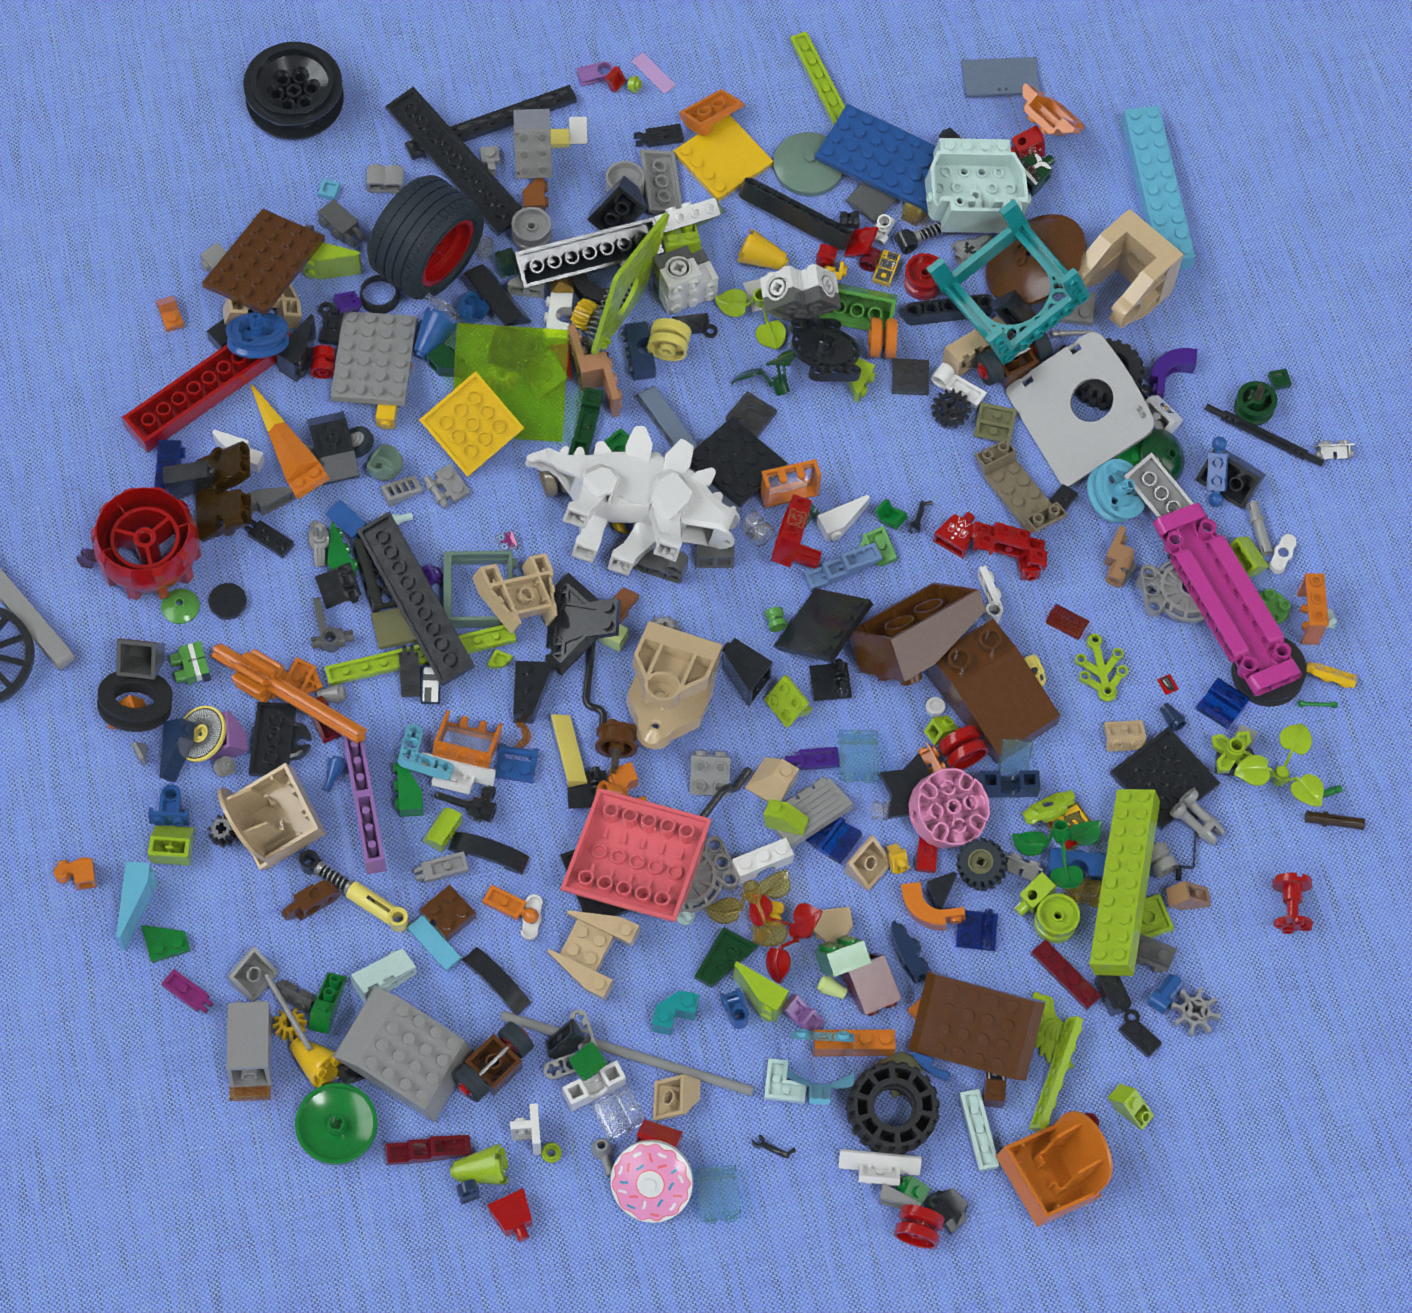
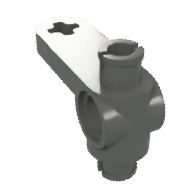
[311,597,355,652]

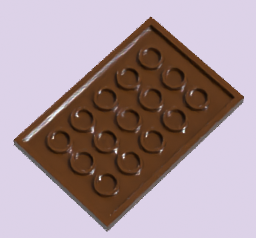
[202,208,325,315]

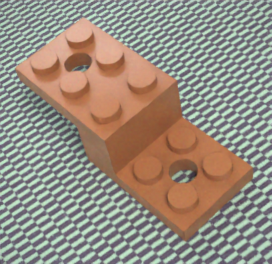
[568,324,623,418]

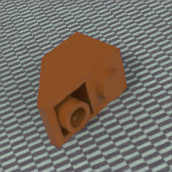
[523,178,549,211]

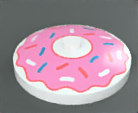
[611,1140,693,1223]

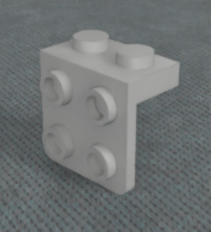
[690,749,730,796]

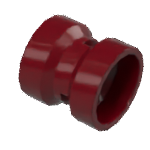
[859,247,882,272]

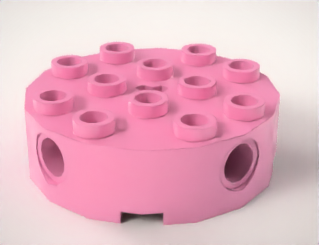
[909,768,990,849]

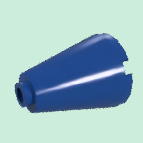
[413,307,459,360]

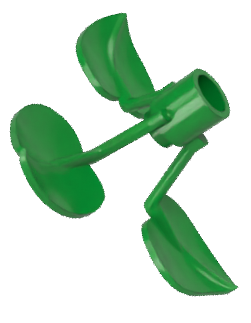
[1012,820,1102,889]

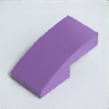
[781,994,824,1032]

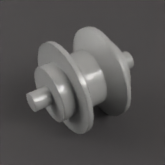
[214,756,235,777]

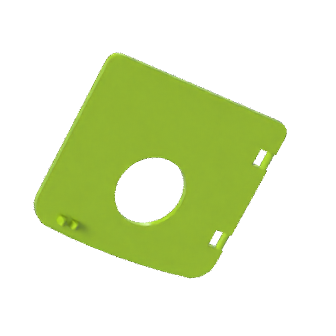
[591,212,670,355]

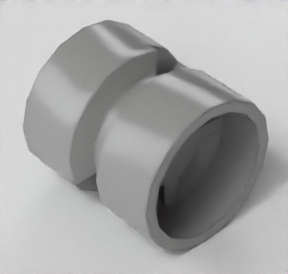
[1151,841,1179,878]

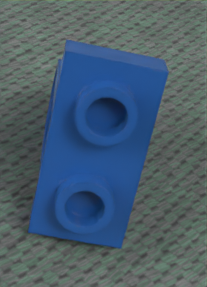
[148,784,190,827]

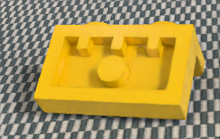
[825,260,848,280]

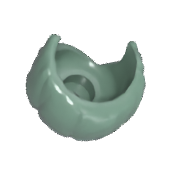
[367,444,403,482]

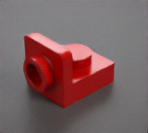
[816,243,838,268]
[1017,556,1041,581]

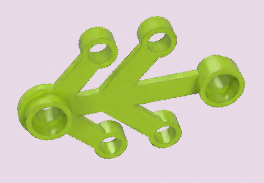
[1074,633,1128,702]

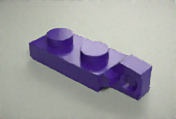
[785,747,840,770]

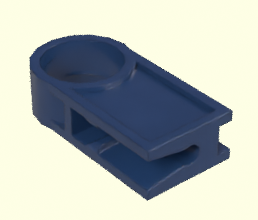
[456,1179,480,1205]

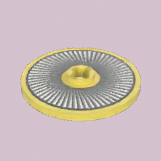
[183,706,226,762]

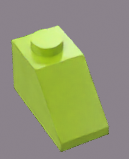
[763,799,809,836]

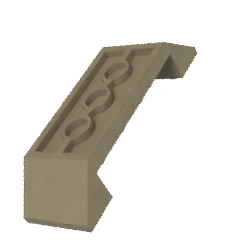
[975,439,1068,533]

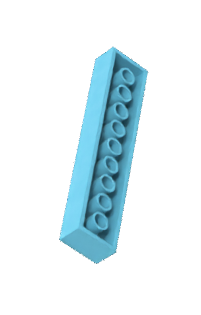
[1121,106,1195,270]

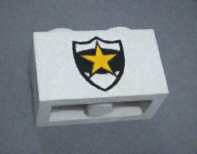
[1146,395,1183,433]

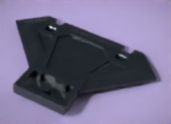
[545,572,621,676]

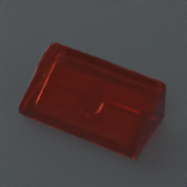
[1046,604,1090,640]

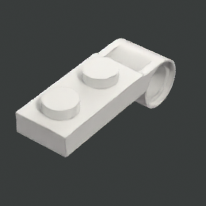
[931,363,987,409]
[977,566,1003,623]

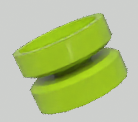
[1034,893,1080,944]

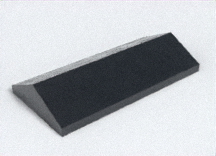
[464,264,531,327]

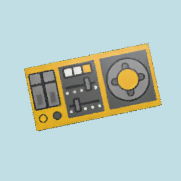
[872,250,901,287]

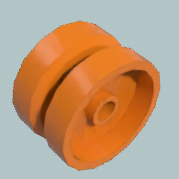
[868,317,898,359]

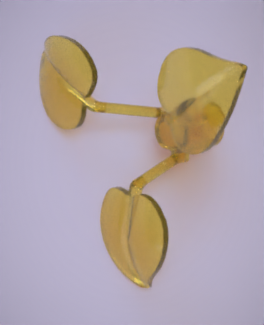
[705,869,791,947]

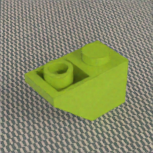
[847,357,876,403]
[1108,1083,1154,1130]

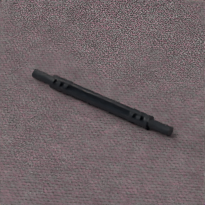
[1205,404,1325,467]

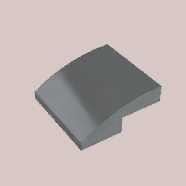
[845,182,896,224]

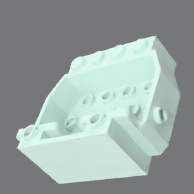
[925,138,1031,233]

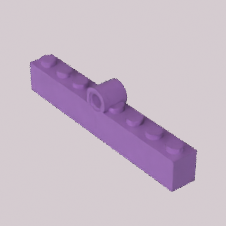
[343,736,387,874]

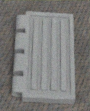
[773,777,854,849]

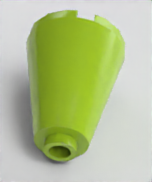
[450,1143,509,1185]

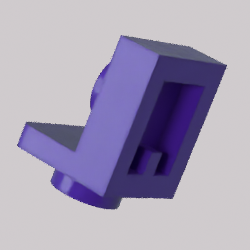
[333,291,362,313]
[422,564,444,586]

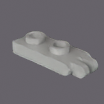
[413,851,469,883]

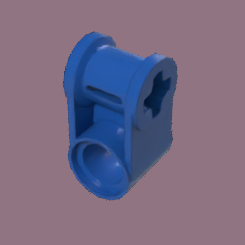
[720,988,749,1029]

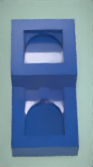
[913,1052,951,1081]

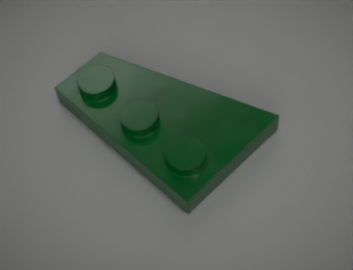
[694,927,758,988]

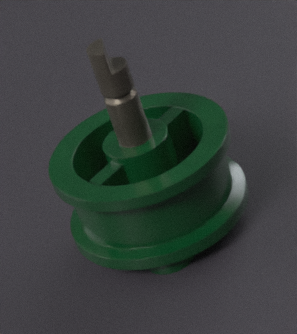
[1234,381,1278,425]

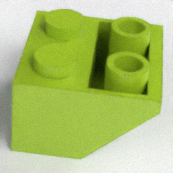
[661,223,701,254]
[148,825,195,866]

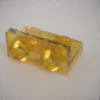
[1065,879,1102,908]

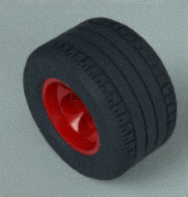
[367,175,484,300]

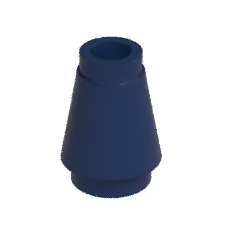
[1159,703,1186,731]

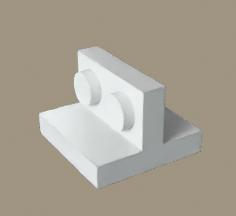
[510,1103,541,1155]

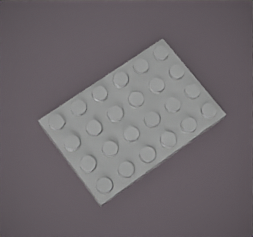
[330,312,417,406]

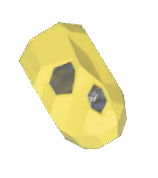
[1024,655,1046,687]

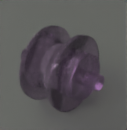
[77,548,97,569]

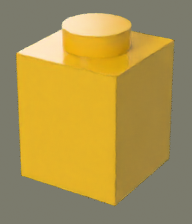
[376,404,398,429]

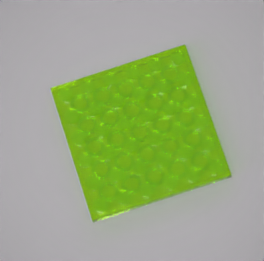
[453,323,569,442]

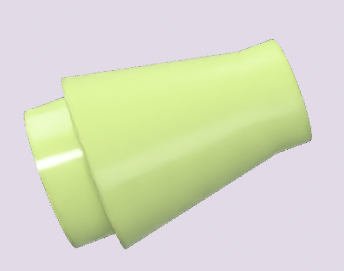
[816,975,848,1000]

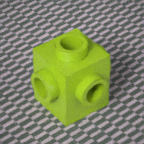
[923,715,959,745]

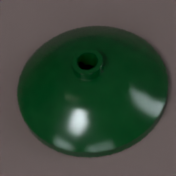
[1139,429,1185,481]

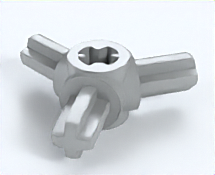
[308,520,329,567]

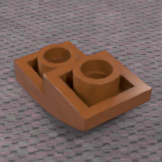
[613,587,639,624]

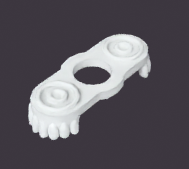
[1269,534,1296,575]
[520,894,543,941]

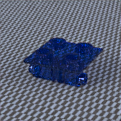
[956,908,998,951]

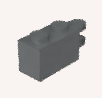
[318,199,365,248]

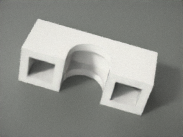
[542,292,574,346]
[732,838,794,885]
[562,1060,626,1112]

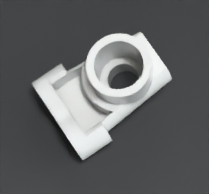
[874,214,895,245]

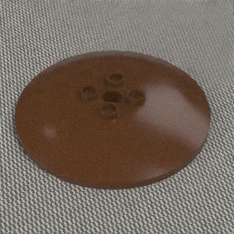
[986,214,1087,305]

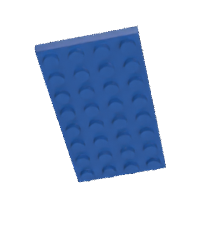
[815,104,966,213]

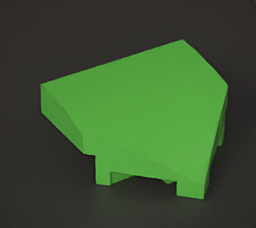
[859,526,898,567]

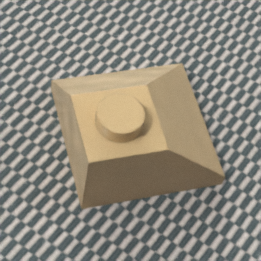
[745,757,799,802]
[653,1074,701,1122]

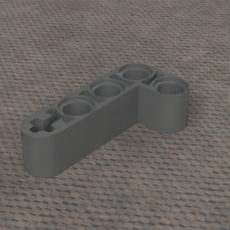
[617,541,689,584]

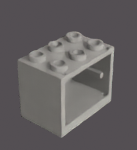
[513,109,552,178]

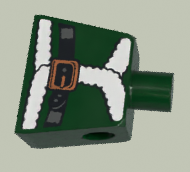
[1020,153,1055,196]

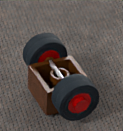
[974,332,1053,388]
[453,1021,534,1102]

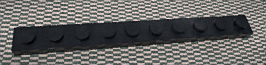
[405,85,577,160]

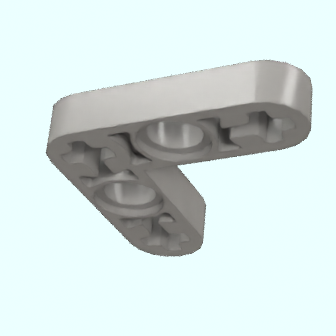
[543,1009,598,1080]

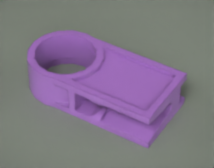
[577,61,613,87]

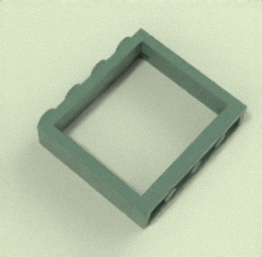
[444,551,517,628]

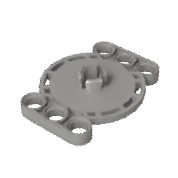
[1139,560,1205,623]
[656,836,739,918]

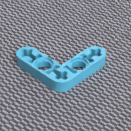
[397,724,454,780]

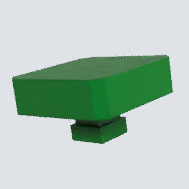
[569,1042,607,1081]

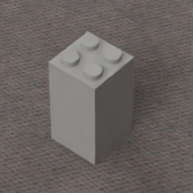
[226,1000,272,1088]

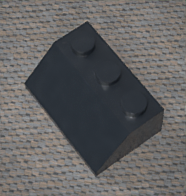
[587,176,648,230]
[1195,449,1266,509]

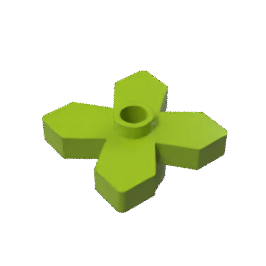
[1210,731,1253,774]

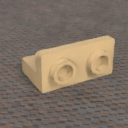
[1103,720,1146,752]

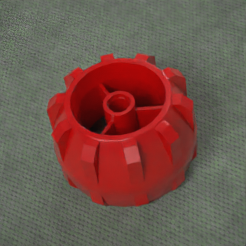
[91,487,201,600]

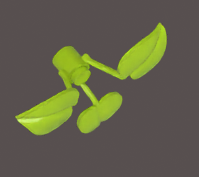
[715,288,786,349]
[1234,723,1324,807]

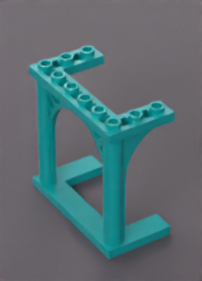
[926,199,1091,365]

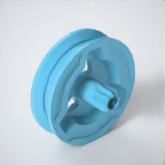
[1087,459,1146,523]

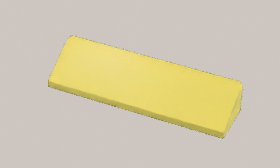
[551,714,587,787]

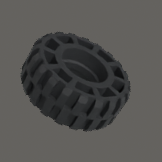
[846,1061,940,1155]

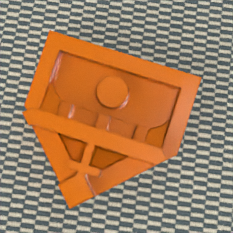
[284,657,323,694]

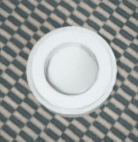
[925,697,945,717]

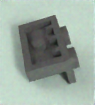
[1136,933,1177,974]

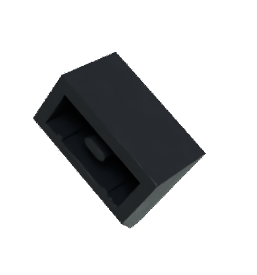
[988,290,1036,334]

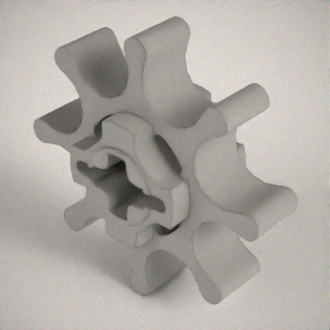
[1170,987,1221,1037]

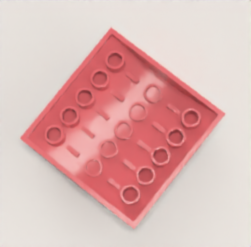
[560,788,711,922]

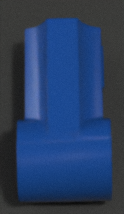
[1146,973,1184,1015]

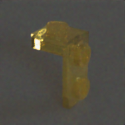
[901,202,926,226]

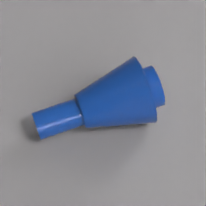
[323,756,347,792]

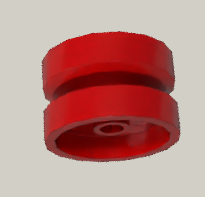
[904,253,941,300]
[938,725,989,770]
[894,1204,945,1249]

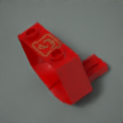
[771,494,822,569]

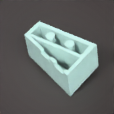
[351,948,417,1003]

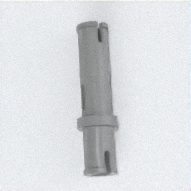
[1246,501,1273,556]

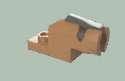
[1104,526,1137,588]

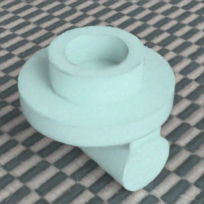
[1326,609,1337,629]
[677,906,695,925]

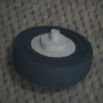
[349,426,374,458]

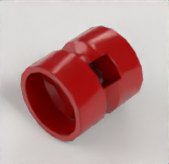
[310,345,335,379]

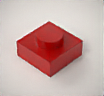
[604,66,626,92]

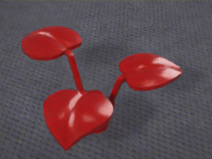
[749,893,823,984]

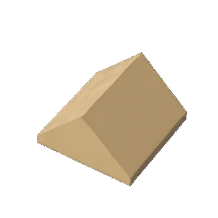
[845,835,890,891]

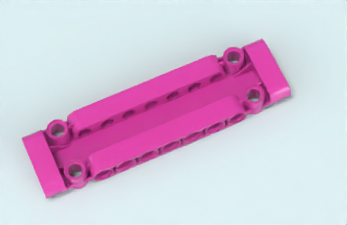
[1153,503,1302,696]

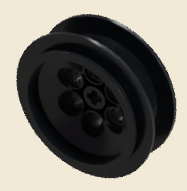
[243,42,344,140]

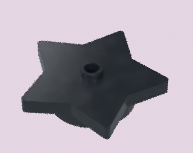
[879,753,931,819]

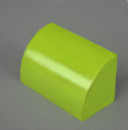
[1229,537,1269,578]
[422,808,463,852]

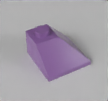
[207,710,248,760]

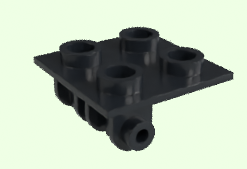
[315,562,362,609]
[809,658,852,701]
[567,766,606,809]

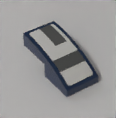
[421,666,441,704]

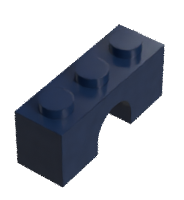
[622,321,656,381]
[978,770,1040,798]

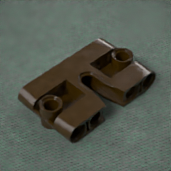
[196,441,252,542]

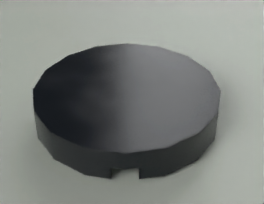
[208,583,247,620]

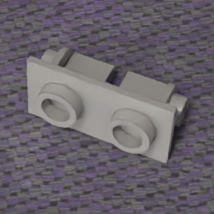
[1314,440,1355,459]
[1006,852,1044,881]

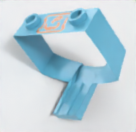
[787,1029,855,1105]

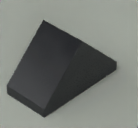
[926,872,957,910]

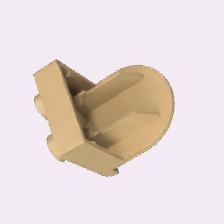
[218,763,326,870]

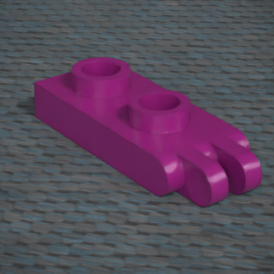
[161,969,214,1014]

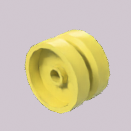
[647,318,692,361]

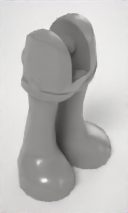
[1170,788,1225,845]

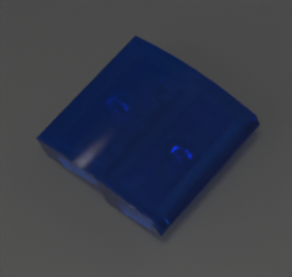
[1195,677,1250,730]
[806,817,862,864]

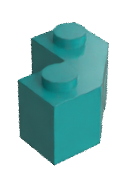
[651,990,699,1035]

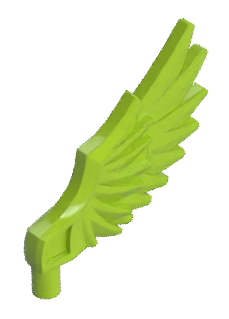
[1032,991,1074,1069]

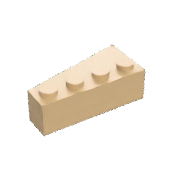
[942,316,1012,377]

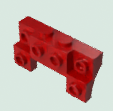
[970,521,1047,570]

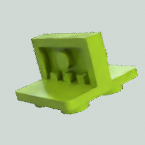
[764,675,813,728]

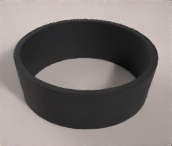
[360,275,400,314]

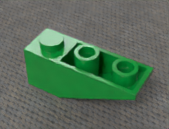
[327,522,359,577]
[393,755,424,817]
[309,972,347,1034]

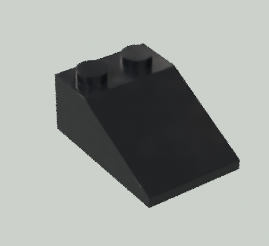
[276,314,317,382]

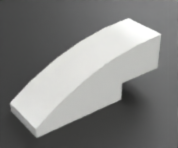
[212,430,265,473]

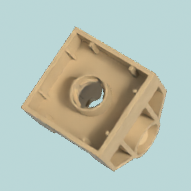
[1078,209,1184,328]
[626,621,722,749]

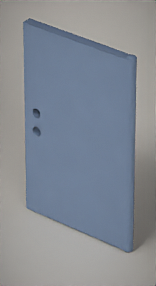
[961,57,1040,97]

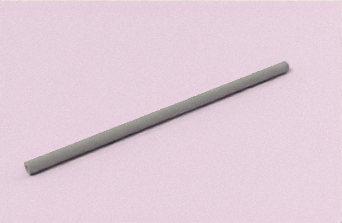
[500,1011,754,1096]

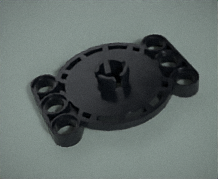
[789,318,861,382]

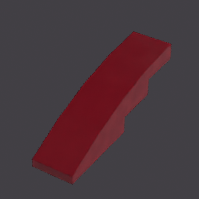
[384,1135,472,1166]

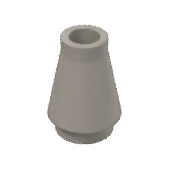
[317,684,347,703]

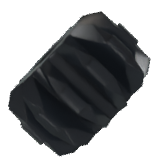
[207,814,239,848]

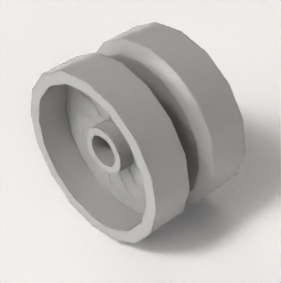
[606,161,645,197]
[511,207,552,251]

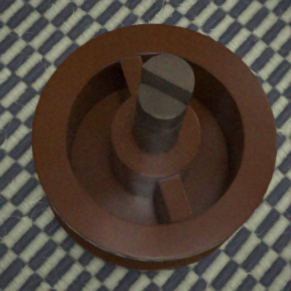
[595,719,638,774]

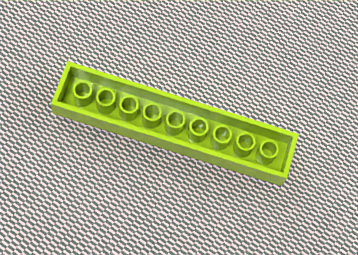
[1089,789,1160,976]

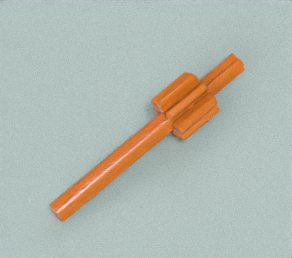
[211,643,367,744]

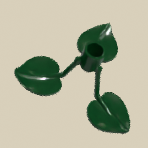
[731,349,796,396]

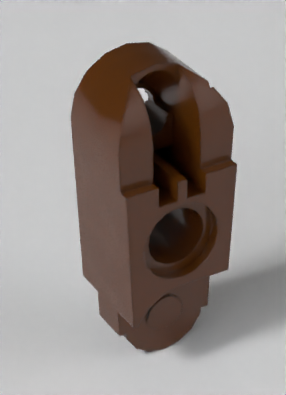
[281,880,341,921]

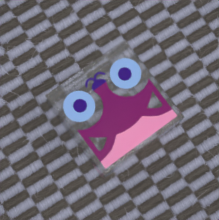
[495,530,519,551]

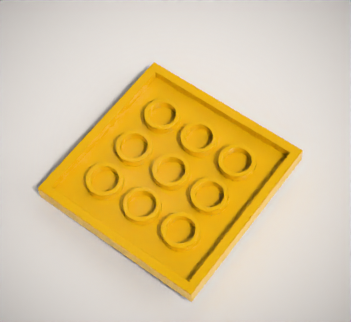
[673,115,774,202]
[419,371,525,477]

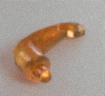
[515,722,531,748]

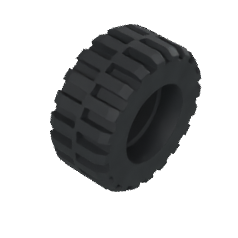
[1075,338,1145,411]

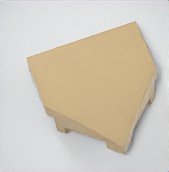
[813,907,853,943]

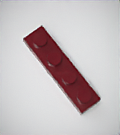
[1031,939,1102,1011]

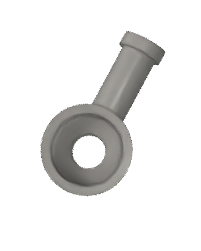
[591,1138,613,1176]

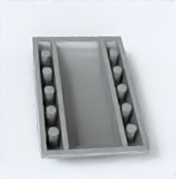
[333,987,474,1122]

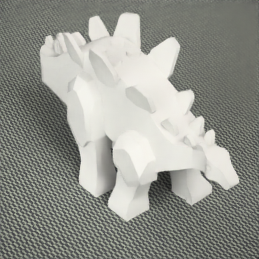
[525,426,740,576]

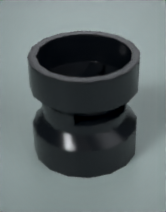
[840,211,860,229]

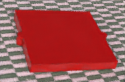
[844,226,879,257]

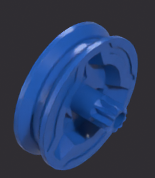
[226,312,289,358]

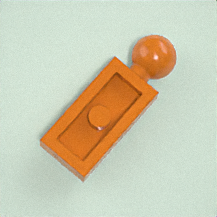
[482,885,539,924]

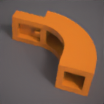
[901,882,966,931]

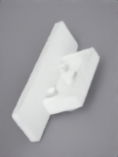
[654,198,720,232]
[421,752,496,794]
[838,1149,922,1186]

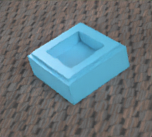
[318,179,341,200]

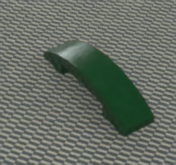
[569,387,604,455]

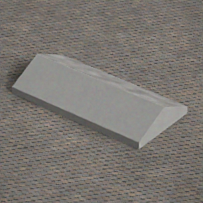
[640,149,682,215]
[1123,452,1194,518]

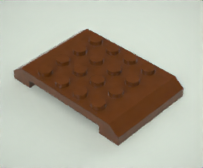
[908,970,1046,1081]

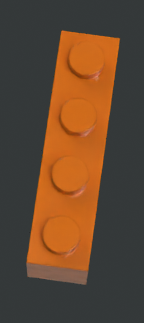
[813,1030,896,1057]

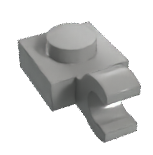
[480,146,500,176]

